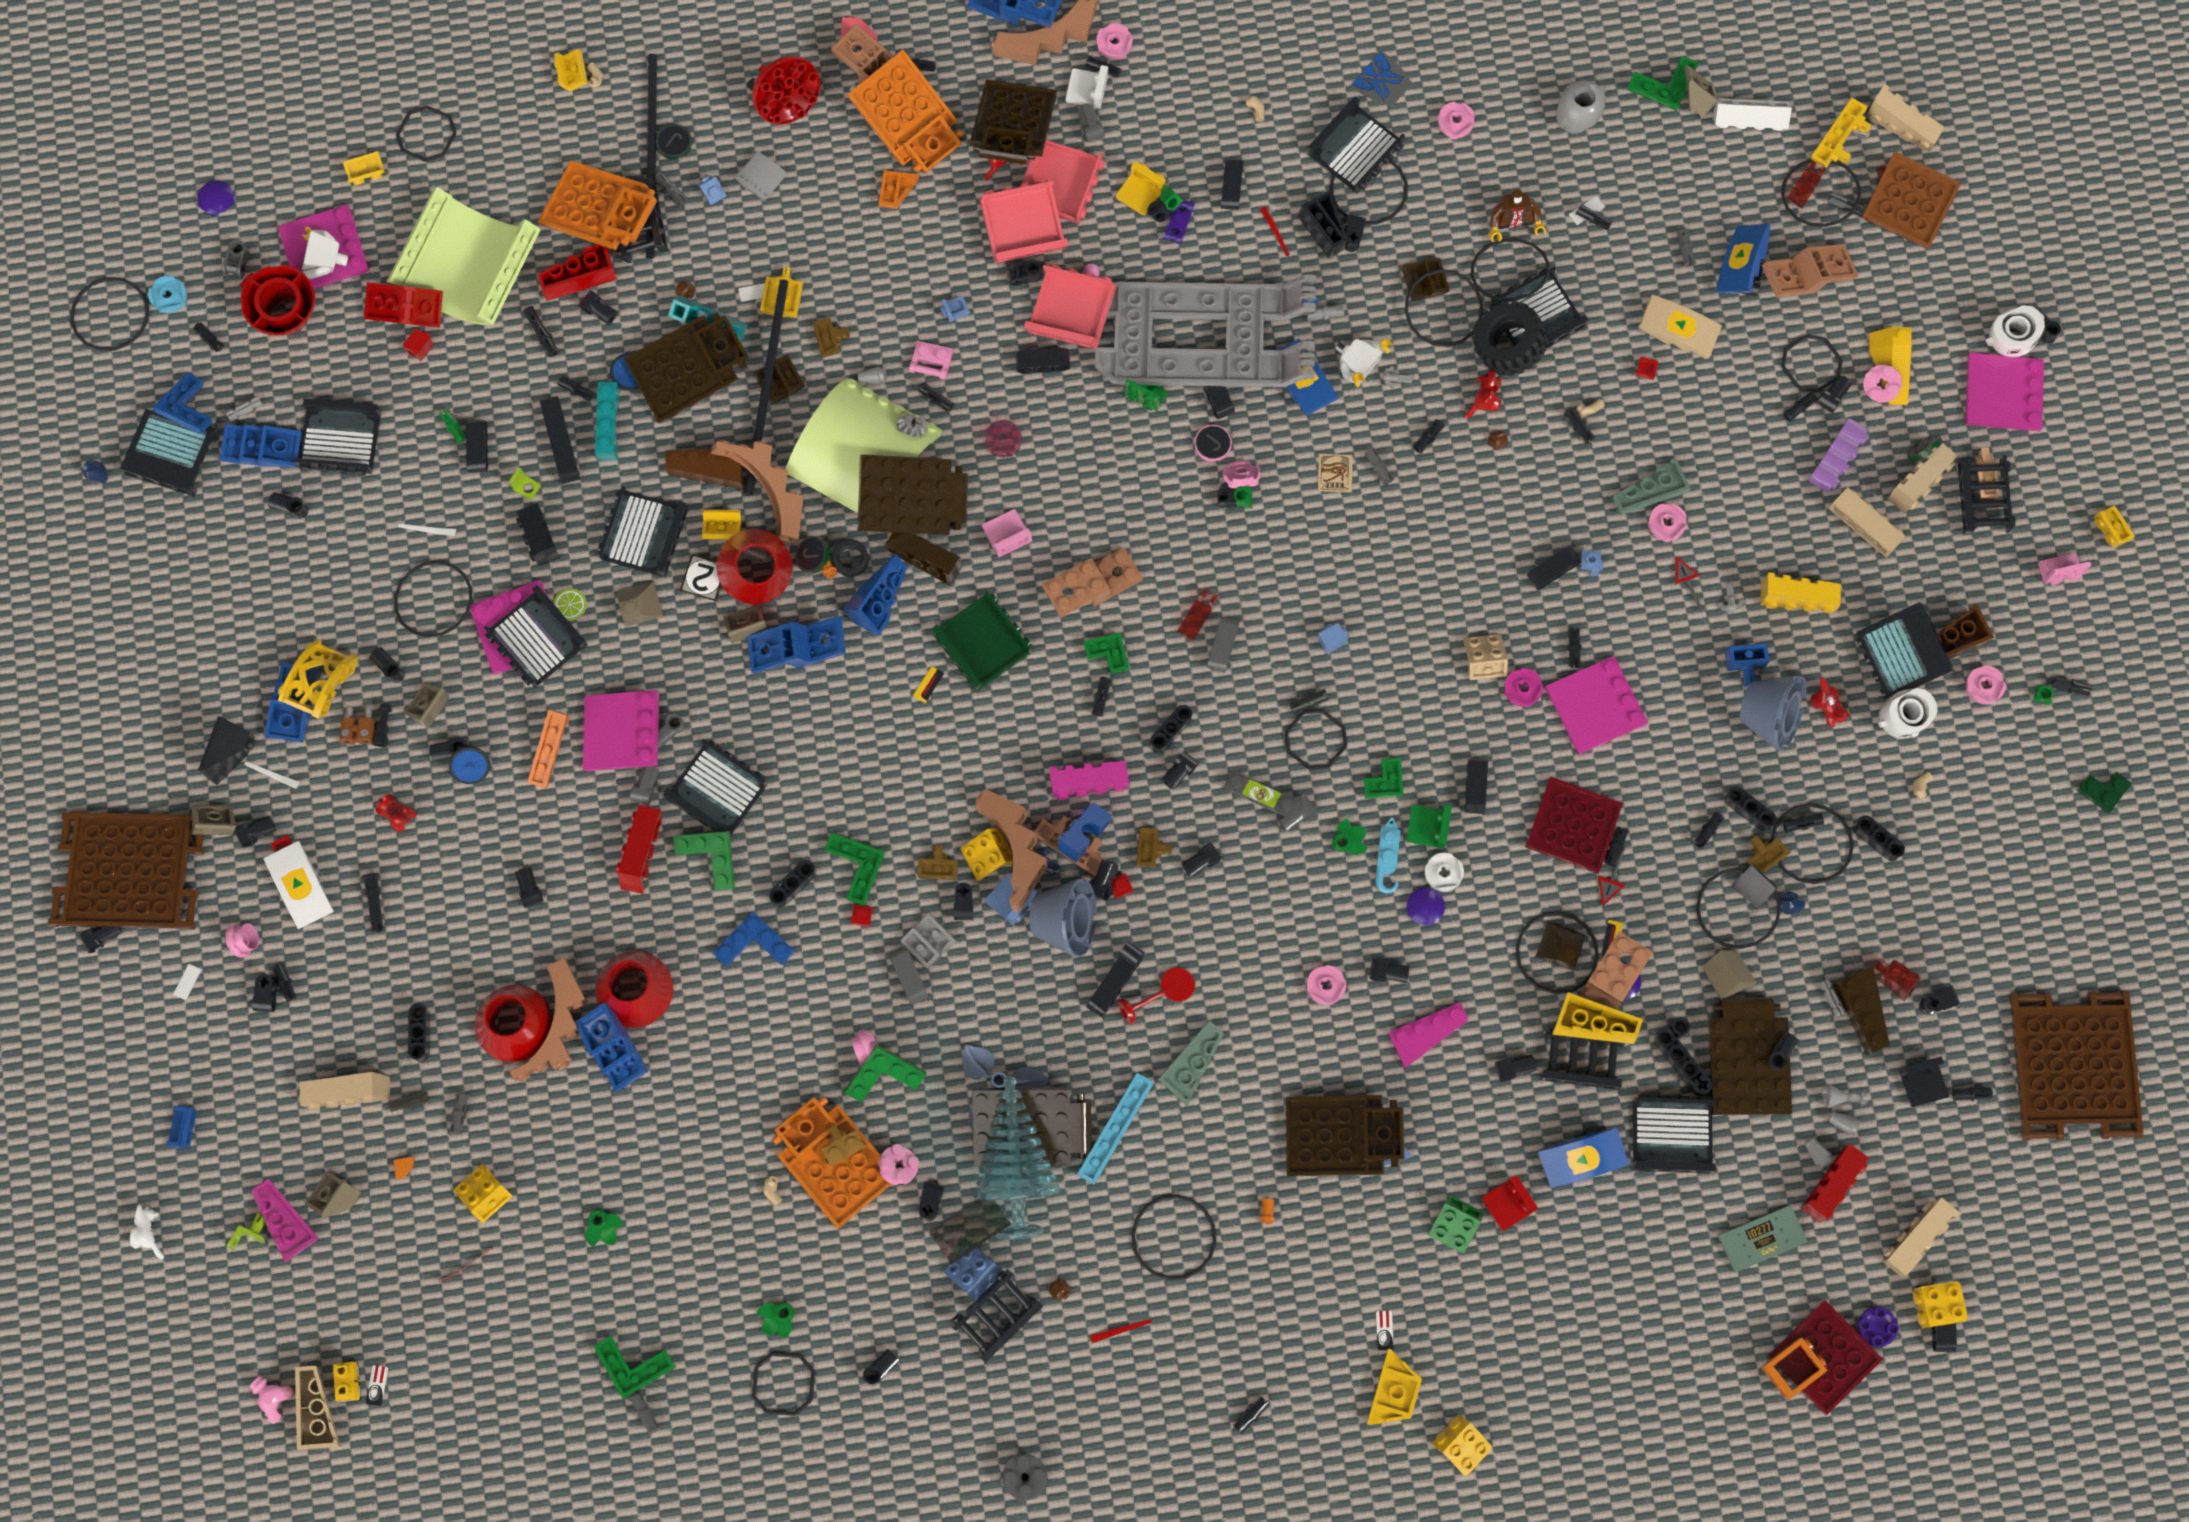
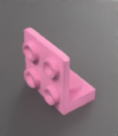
[982,509,1032,558]
[2038,553,2091,585]

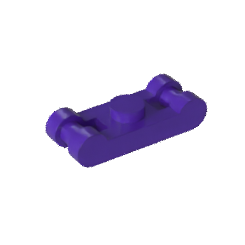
[1163,198,1195,245]

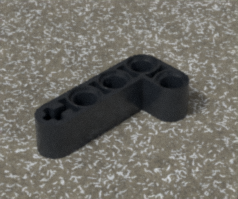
[1086,941,1145,1018]
[1654,1017,1712,1096]

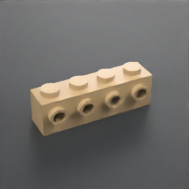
[1829,487,1906,558]

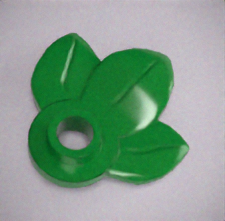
[1332,819,1368,855]
[585,1210,623,1247]
[757,1302,794,1339]

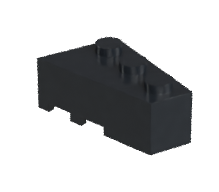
[1297,189,1348,259]
[516,503,560,566]

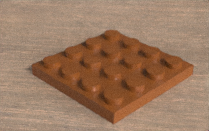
[1861,151,1961,249]

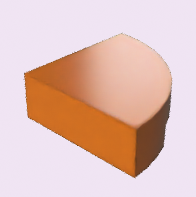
[394,1157,415,1180]

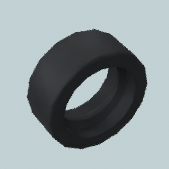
[832,539,869,577]

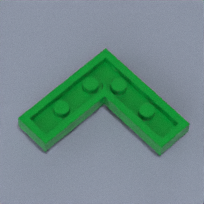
[1627,56,1699,111]
[673,831,736,891]
[824,833,886,906]
[844,1044,927,1102]
[593,1336,676,1399]

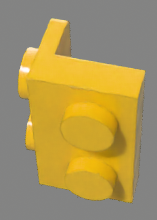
[554,49,588,92]
[343,151,386,186]
[2093,505,2135,549]
[702,510,742,539]

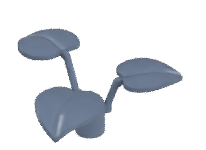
[962,1045,1048,1130]

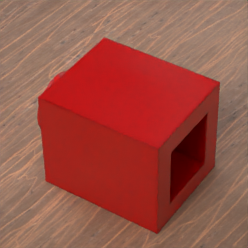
[402,328,434,362]

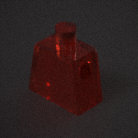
[1874,959,1920,1002]

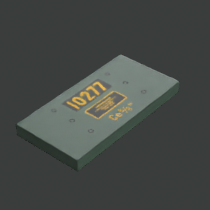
[1718,1205,1808,1273]

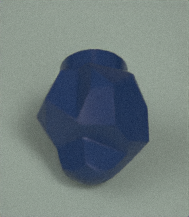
[80,458,108,483]
[1777,891,1806,915]

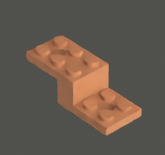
[831,24,894,83]
[1762,244,1858,298]
[1042,547,1143,618]
[1579,931,1653,1010]

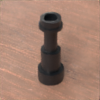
[372,703,392,747]

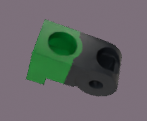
[1147,184,1183,223]
[1217,487,1252,509]

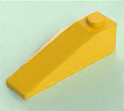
[1869,327,1912,405]

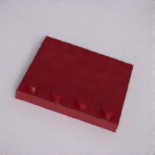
[1525,777,1623,874]
[1767,1300,1883,1416]

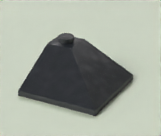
[198,716,255,785]

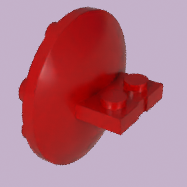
[752,56,820,125]

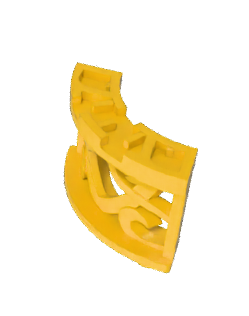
[278,639,359,719]

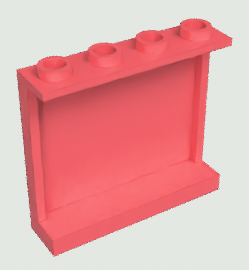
[1022,140,1105,224]
[979,179,1068,264]
[1024,264,1116,349]

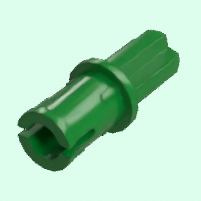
[439,409,466,443]

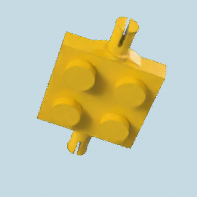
[760,266,803,318]

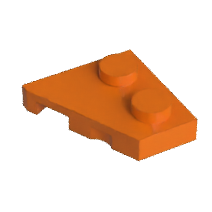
[879,170,919,209]

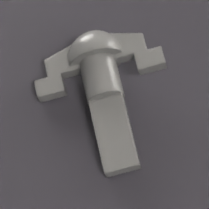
[1383,366,1412,389]
[1718,584,1745,613]

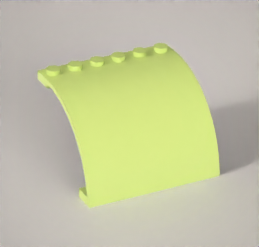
[386,187,541,325]
[785,377,942,513]

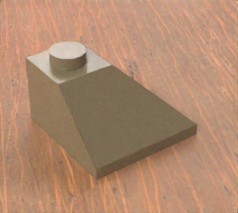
[1685,65,1718,117]
[617,581,663,627]
[305,1170,361,1217]

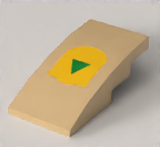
[1638,295,1722,359]

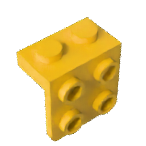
[1116,161,1166,216]
[1913,1281,1968,1329]
[1431,1414,1492,1476]

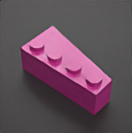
[1049,761,1129,800]

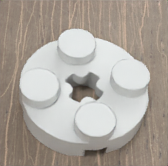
[1424,853,1464,892]

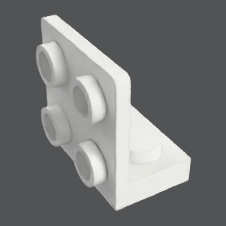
[1065,65,1108,109]

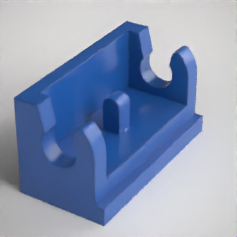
[166,1106,197,1149]

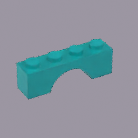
[668,296,748,342]
[595,382,620,460]

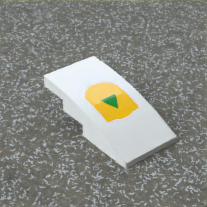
[263,841,334,929]

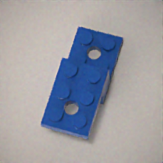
[967,0,1063,28]
[747,616,846,674]

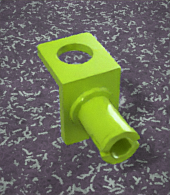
[227,1213,266,1251]

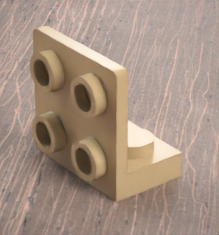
[1463,634,1508,680]

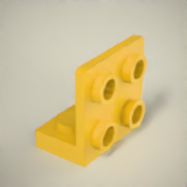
[960,828,1013,881]
[454,1163,513,1223]

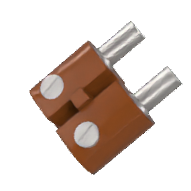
[339,707,375,744]

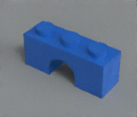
[1057,802,1112,862]

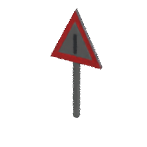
[1675,556,1704,612]
[1598,848,1626,907]

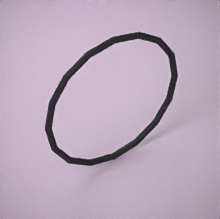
[1330,153,1408,225]
[1781,160,1861,227]
[1470,239,1550,301]
[1405,269,1483,347]
[70,278,149,351]
[394,561,473,638]
[1771,803,1854,884]
[1696,867,1781,949]
[1516,912,1599,994]
[1131,1195,1217,1281]

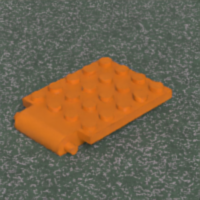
[847,50,963,174]
[538,161,657,250]
[772,1096,892,1229]

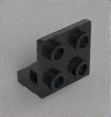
[1899,1056,1949,1107]

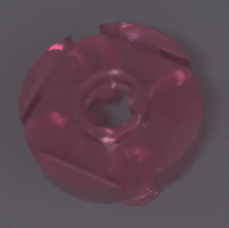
[985,420,1022,458]

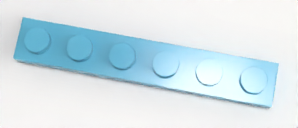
[1077,1073,1154,1185]

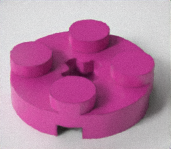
[1504,668,1543,707]

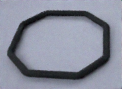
[396,106,457,162]
[1781,335,1843,393]
[1285,709,1347,770]
[752,1352,815,1416]

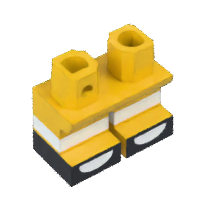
[333,1362,361,1403]

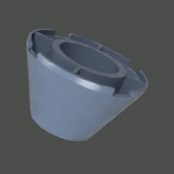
[1740,676,1806,751]
[1029,879,1097,957]

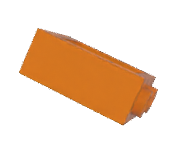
[1761,1337,1828,1400]

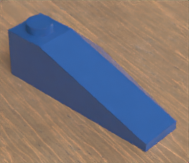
[843,554,907,636]

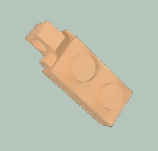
[1976,448,2000,500]

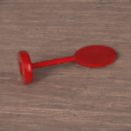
[1117,968,1195,1025]

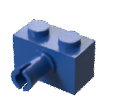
[1725,643,1770,687]

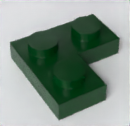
[2076,771,2132,814]

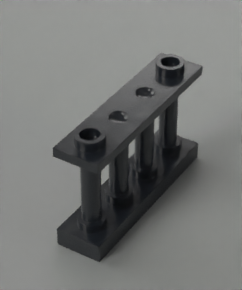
[617,178,669,264]
[1957,455,2016,535]
[1540,1029,1625,1090]
[950,1269,1043,1363]

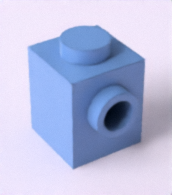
[1317,623,1348,655]

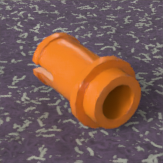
[822,559,837,579]
[1259,1199,1275,1224]

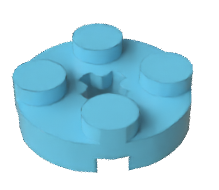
[148,276,187,313]

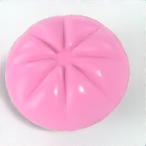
[225,923,259,958]
[851,1029,878,1064]

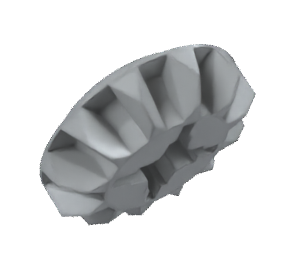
[898,413,928,437]

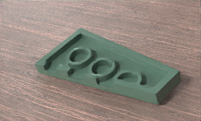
[1613,457,1691,515]
[1157,1021,1224,1106]

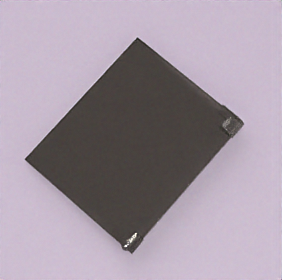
[929,1192,1011,1265]

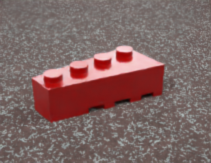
[537,244,617,301]
[616,805,662,894]
[1800,1143,1869,1223]

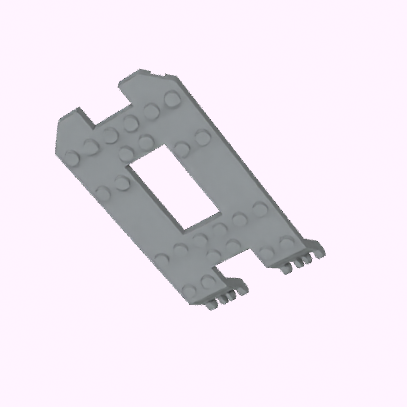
[1095,275,1316,387]

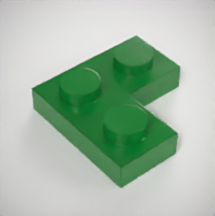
[1083,633,1129,674]
[1363,758,1404,799]

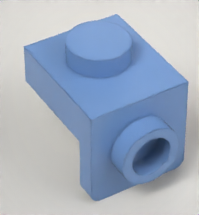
[698,175,726,205]
[940,296,970,322]
[1581,550,1603,577]

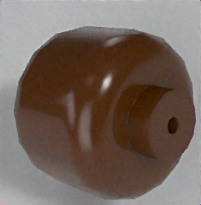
[675,281,696,299]
[1488,430,1508,450]
[1049,1279,1071,1301]

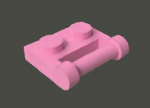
[909,341,953,380]

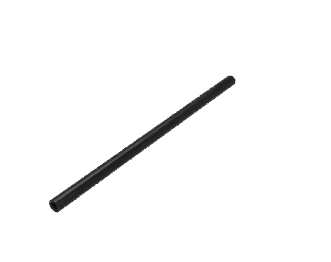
[646,53,657,259]
[743,279,789,496]

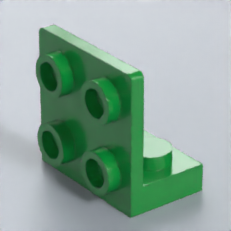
[1125,378,1168,412]
[1406,805,1452,849]
[1429,1195,1484,1253]

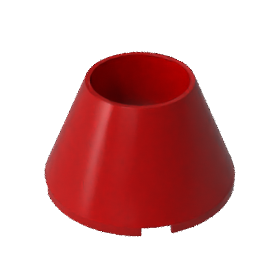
[240,265,316,336]
[717,529,793,605]
[595,951,674,1028]
[475,985,553,1063]

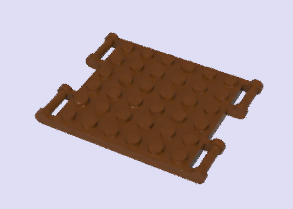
[47,812,204,930]
[2009,990,2144,1141]

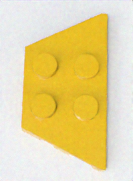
[1367,1349,1422,1425]

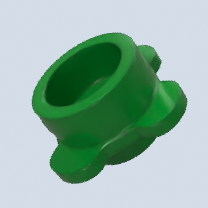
[2033,684,2054,705]

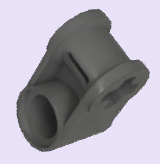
[222,239,250,277]

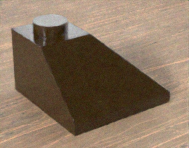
[1535,921,1585,971]

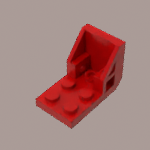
[364,282,443,328]

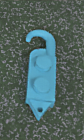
[1375,817,1401,894]

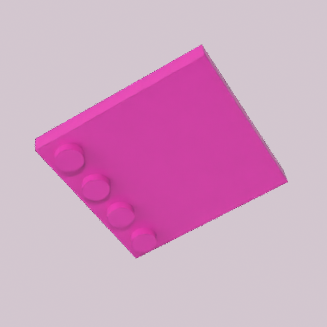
[278,204,369,289]
[1965,353,2044,432]
[470,580,563,676]
[1545,656,1648,755]
[583,690,659,772]

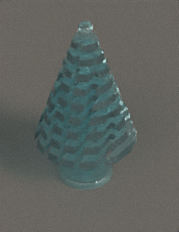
[973,1077,1061,1240]

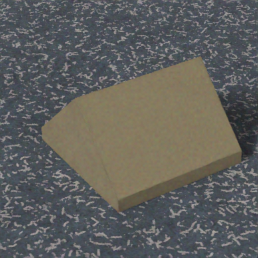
[723,604,767,644]
[403,682,450,729]
[192,804,235,835]
[1702,950,1756,999]

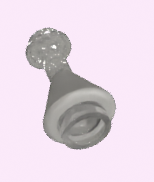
[1821,1084,1867,1108]

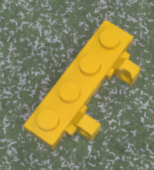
[1811,98,1871,168]

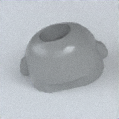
[1556,80,1607,134]

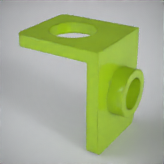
[509,467,541,500]

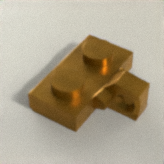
[812,317,850,358]
[1136,827,1172,868]
[1747,835,1790,874]
[918,845,958,880]
[821,1124,866,1166]

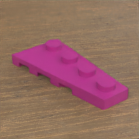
[1388,1002,1468,1069]
[252,1178,318,1263]

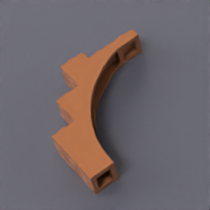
[711,440,803,543]
[510,958,587,1082]

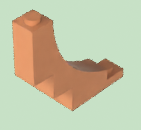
[991,0,1099,65]
[976,789,1048,913]

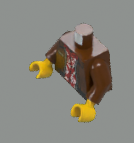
[1488,190,1546,242]

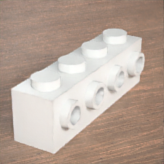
[1713,98,1792,131]

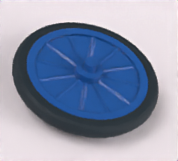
[610,353,640,391]
[449,746,490,784]

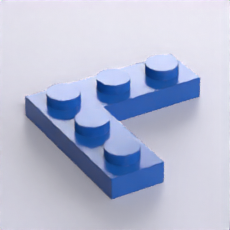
[153,372,212,434]
[712,911,795,967]

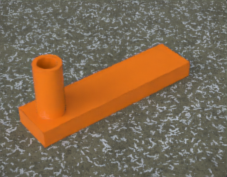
[527,709,569,788]

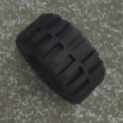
[1473,301,1548,376]

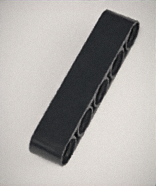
[540,396,580,485]

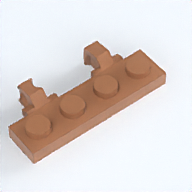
[1034,816,1103,877]

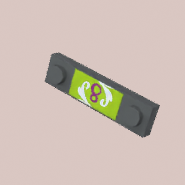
[1224,771,1301,820]

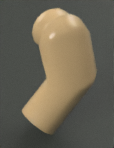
[587,62,603,88]
[1246,96,1264,122]
[1576,399,1605,417]
[1913,772,1933,799]
[764,1176,782,1207]

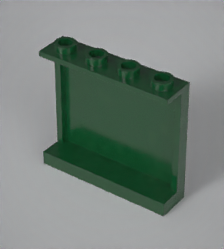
[931,590,1032,693]

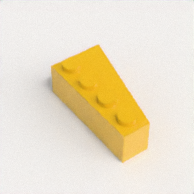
[1760,572,1841,613]
[1552,992,1643,1044]

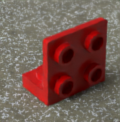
[1481,1175,1539,1231]

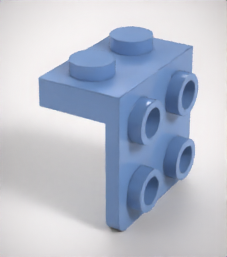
[985,873,1038,926]
[944,1243,1002,1301]

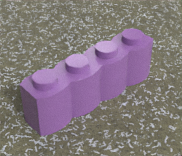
[1809,418,1868,493]

